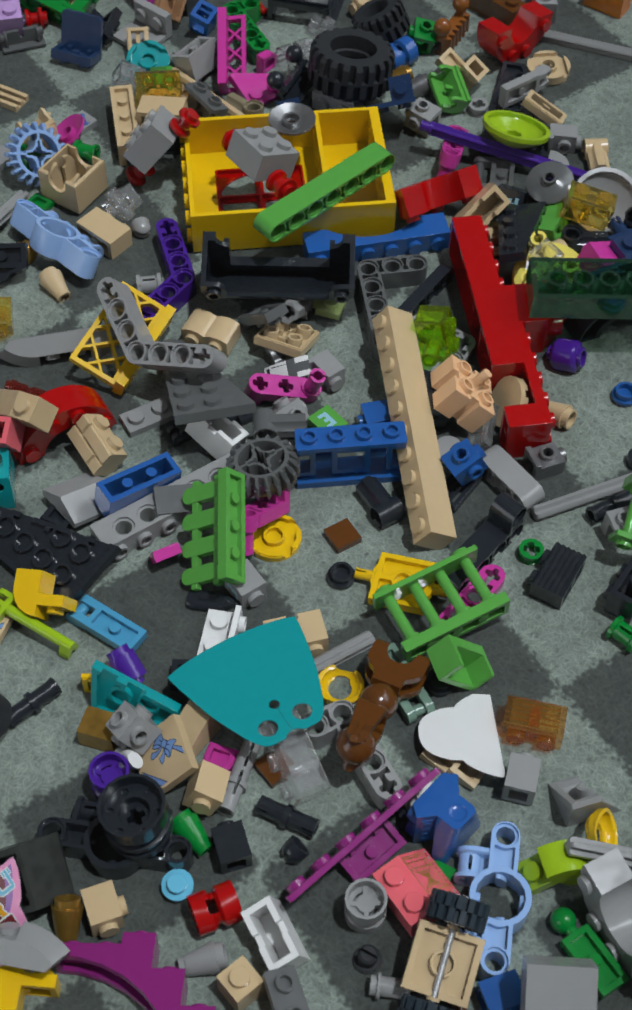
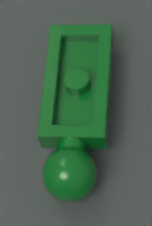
[550,907,630,1001]

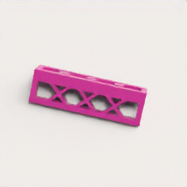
[217,7,247,94]

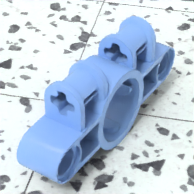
[10,199,104,279]
[453,821,532,980]

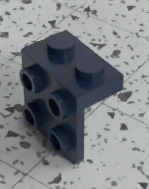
[51,8,103,68]

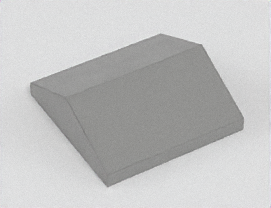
[42,472,105,528]

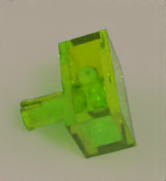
[414,305,460,367]

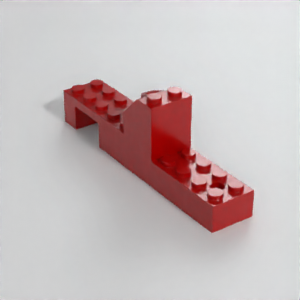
[448,215,570,458]

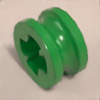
[518,538,544,566]

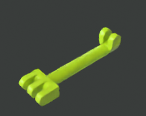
[0,588,79,660]

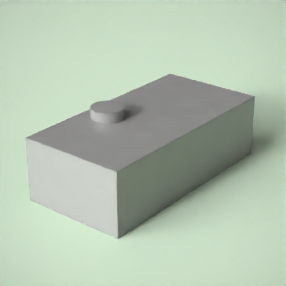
[520,955,599,1010]

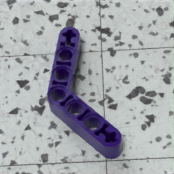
[132,218,196,335]

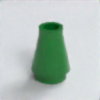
[173,808,214,858]

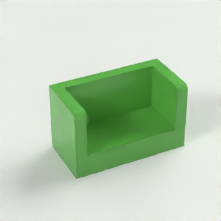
[426,634,494,691]

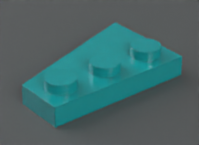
[91,660,181,725]

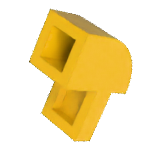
[13,568,78,621]
[0,965,61,1010]

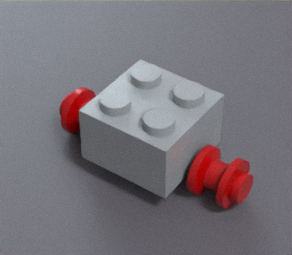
[123,105,200,186]
[221,126,300,200]

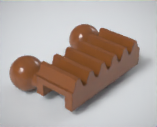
[434,0,470,55]

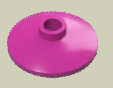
[57,114,85,145]

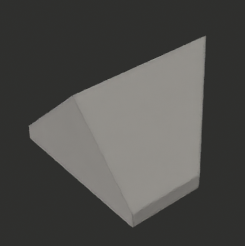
[548,775,622,827]

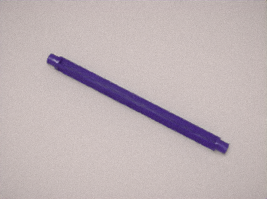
[419,120,588,182]

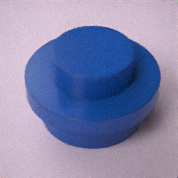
[611,382,632,406]

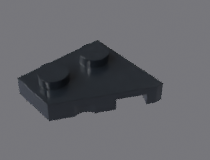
[0,242,29,284]

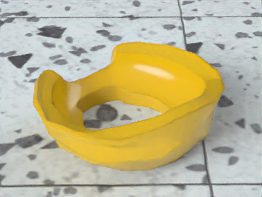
[318,665,365,704]
[585,807,618,845]

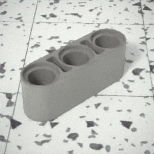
[483,445,545,510]

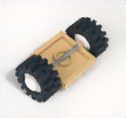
[398,888,491,1010]

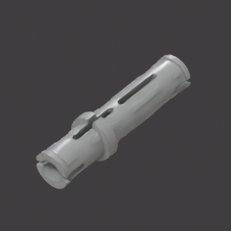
[216,728,266,817]

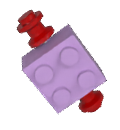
[0,0,48,35]

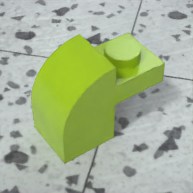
[518,839,592,895]

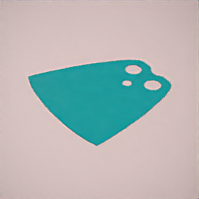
[167,616,324,747]

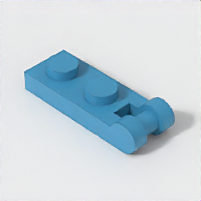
[66,594,148,651]

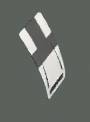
[264,355,311,377]

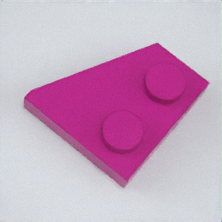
[228,73,279,105]

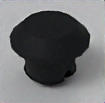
[353,944,382,974]

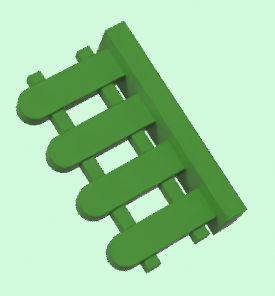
[181,467,246,591]

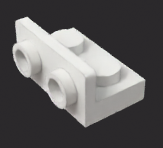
[197,605,247,655]

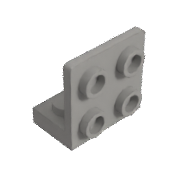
[113,0,173,47]

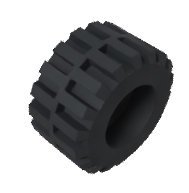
[351,0,411,43]

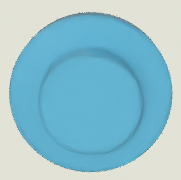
[161,869,194,902]

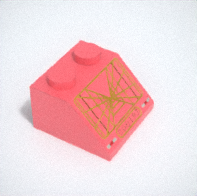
[372,848,460,938]

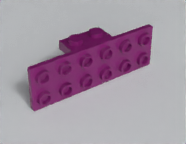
[284,767,441,903]

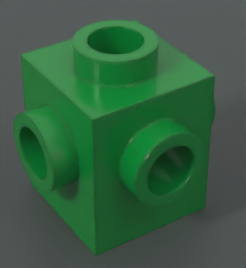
[406,17,438,55]

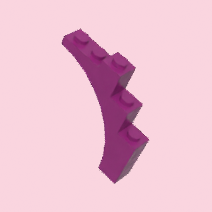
[55,930,216,1010]

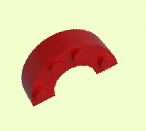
[477,1,553,62]
[394,164,483,223]
[13,385,117,466]

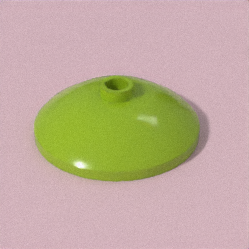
[482,110,551,149]

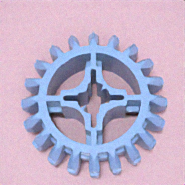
[4,122,66,187]

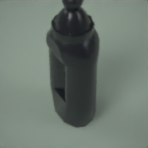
[186,590,241,611]

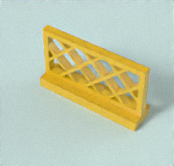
[69,281,177,396]

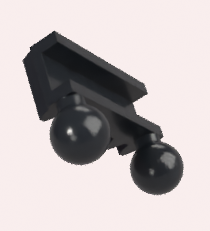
[267,45,313,103]

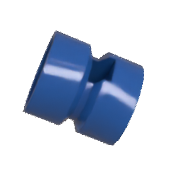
[390,36,419,70]

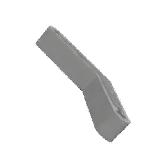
[97,277,227,374]

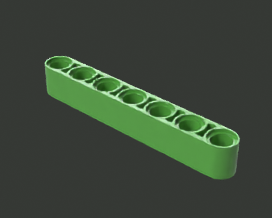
[253,142,395,242]

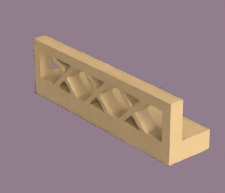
[109,84,138,166]

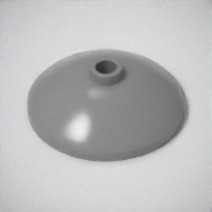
[570,167,632,236]

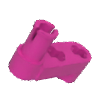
[436,125,468,177]
[244,368,326,405]
[245,487,291,556]

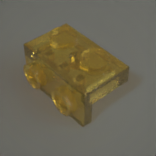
[134,70,182,107]

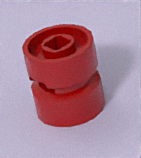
[186,880,244,937]

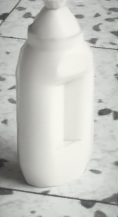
[114,747,143,770]

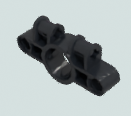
[37,795,194,880]

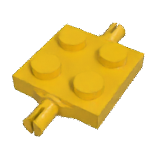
[354,552,446,616]

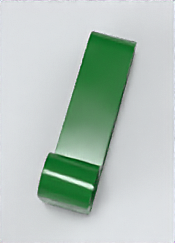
[223,0,270,65]

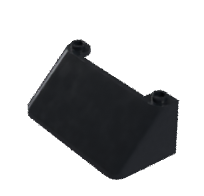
[200,231,355,303]

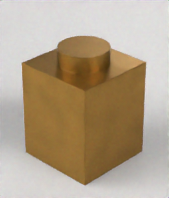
[76,705,117,752]

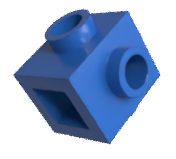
[440,438,488,487]

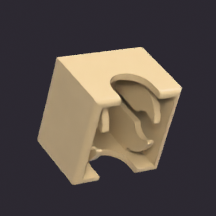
[37,144,108,214]

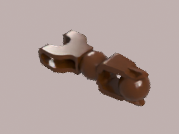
[335,639,431,772]

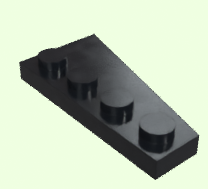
[498,201,547,264]

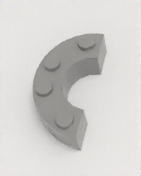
[577,847,632,978]

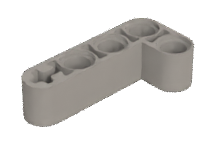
[302,700,402,810]

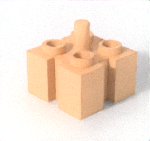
[430,354,495,433]

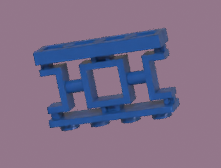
[294,421,407,489]

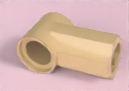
[582,138,610,171]

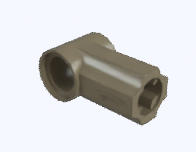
[225,92,264,115]

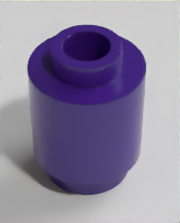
[106,643,147,683]

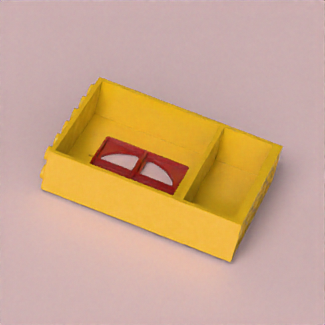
[179,106,396,252]

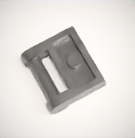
[473,156,515,188]

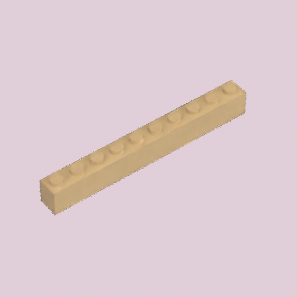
[372,305,457,550]

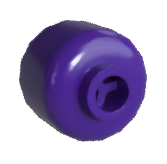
[546,338,587,373]

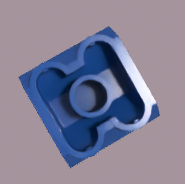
[405,772,480,864]

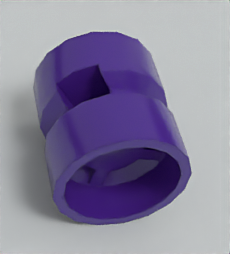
[88,751,130,800]

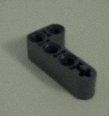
[436,492,527,594]

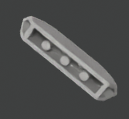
[0,327,119,367]
[0,922,71,973]

